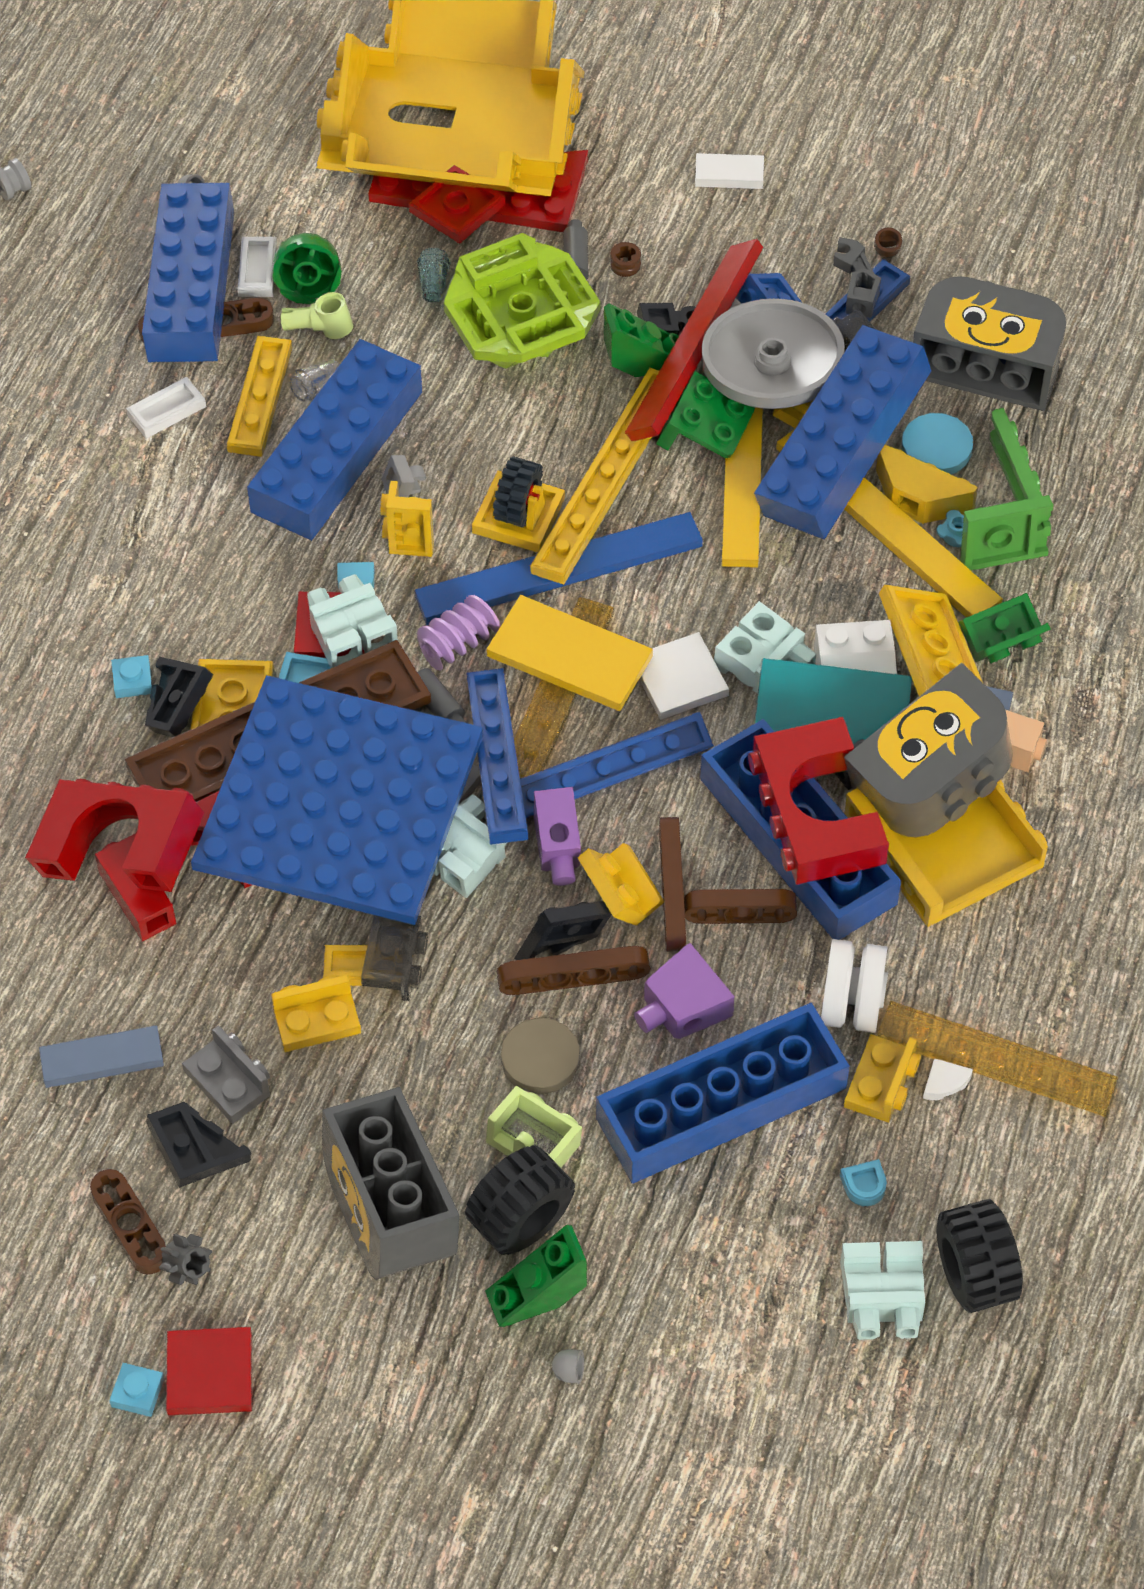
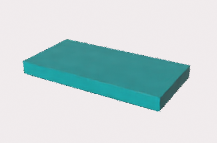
[754,658,912,744]

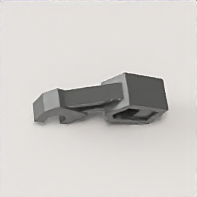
[833,237,881,318]

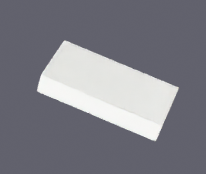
[695,153,764,189]
[238,237,277,297]
[126,377,206,439]

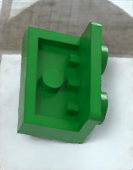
[958,593,1051,664]

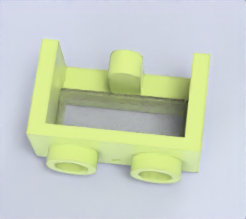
[486,1086,582,1168]

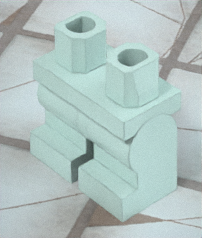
[307,574,398,668]
[714,601,817,694]
[434,794,507,898]
[840,1241,925,1340]

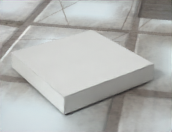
[639,632,729,720]

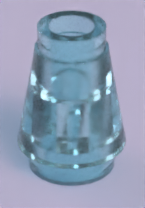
[416,248,451,302]

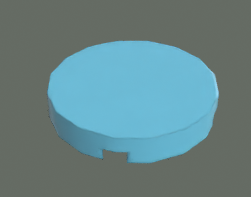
[902,413,973,474]

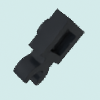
[637,303,696,335]

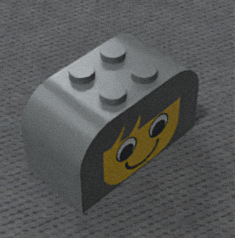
[913,276,1066,412]
[844,663,1013,837]
[322,1087,460,1280]

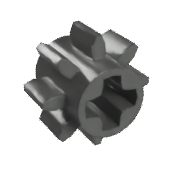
[159,1234,212,1285]

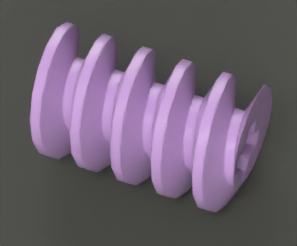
[417,595,501,671]

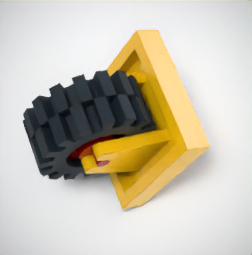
[472,456,565,553]

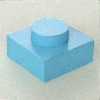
[111,655,152,698]
[109,1363,164,1417]

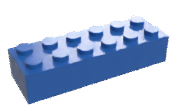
[142,183,234,362]
[754,325,931,540]
[247,339,422,541]
[700,719,901,940]
[596,1002,850,1184]

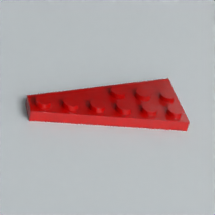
[368,150,588,232]

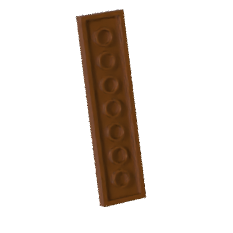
[125,640,431,802]

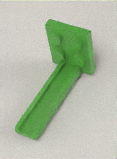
[960,408,1053,571]

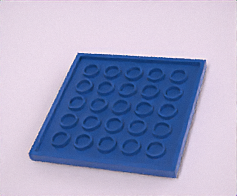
[191,675,483,925]

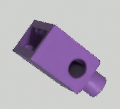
[534,787,581,886]
[634,943,735,1039]

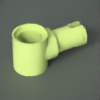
[281,292,353,339]

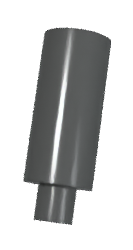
[563,219,589,280]
[418,668,467,723]

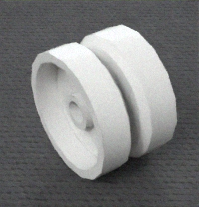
[821,939,888,1033]

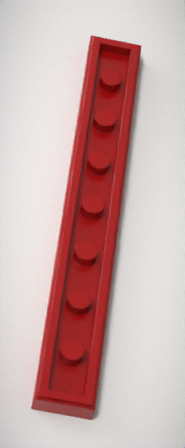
[625,239,763,441]

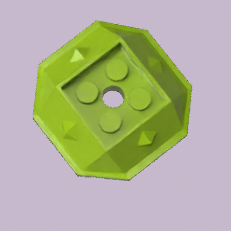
[444,233,601,369]

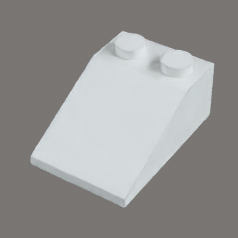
[814,620,897,674]

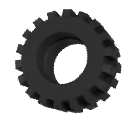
[465,1145,575,1255]
[936,1199,1023,1313]

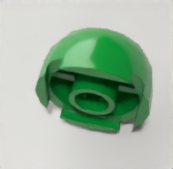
[272,233,342,304]

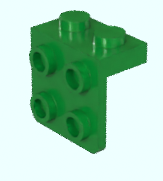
[656,371,755,458]

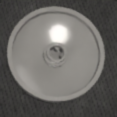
[702,299,845,409]

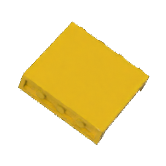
[844,780,1048,928]

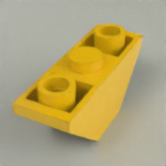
[876,445,978,524]

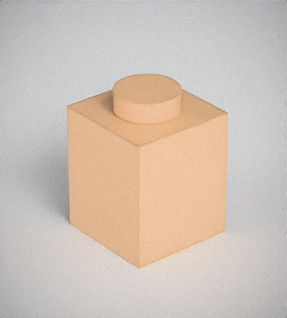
[1005,710,1047,773]

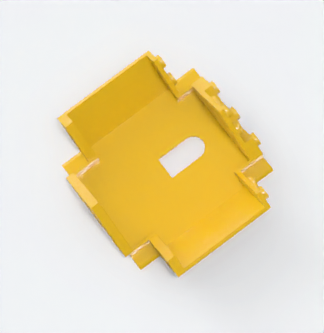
[316,0,584,197]

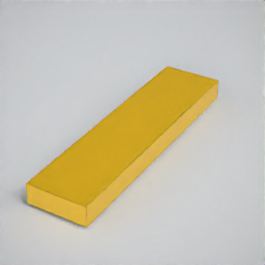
[227,336,292,457]

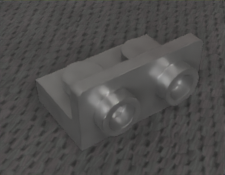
[182,1025,270,1124]

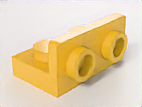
[380,481,434,557]
[577,843,664,926]
[271,975,361,1052]
[844,1034,921,1123]

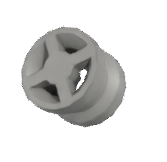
[0,158,31,200]

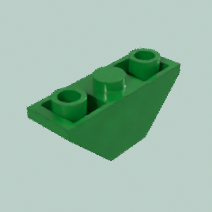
[604,303,679,377]
[485,1225,587,1327]

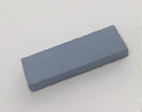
[39,1025,164,1088]

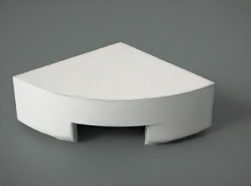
[923,1058,973,1100]

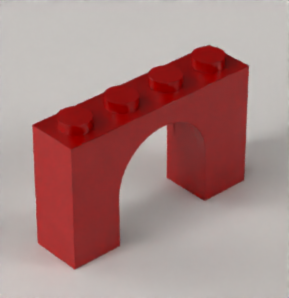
[748,717,889,885]
[25,778,204,892]
[95,791,252,942]

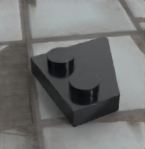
[145,656,214,737]
[514,901,612,960]
[146,1102,252,1188]

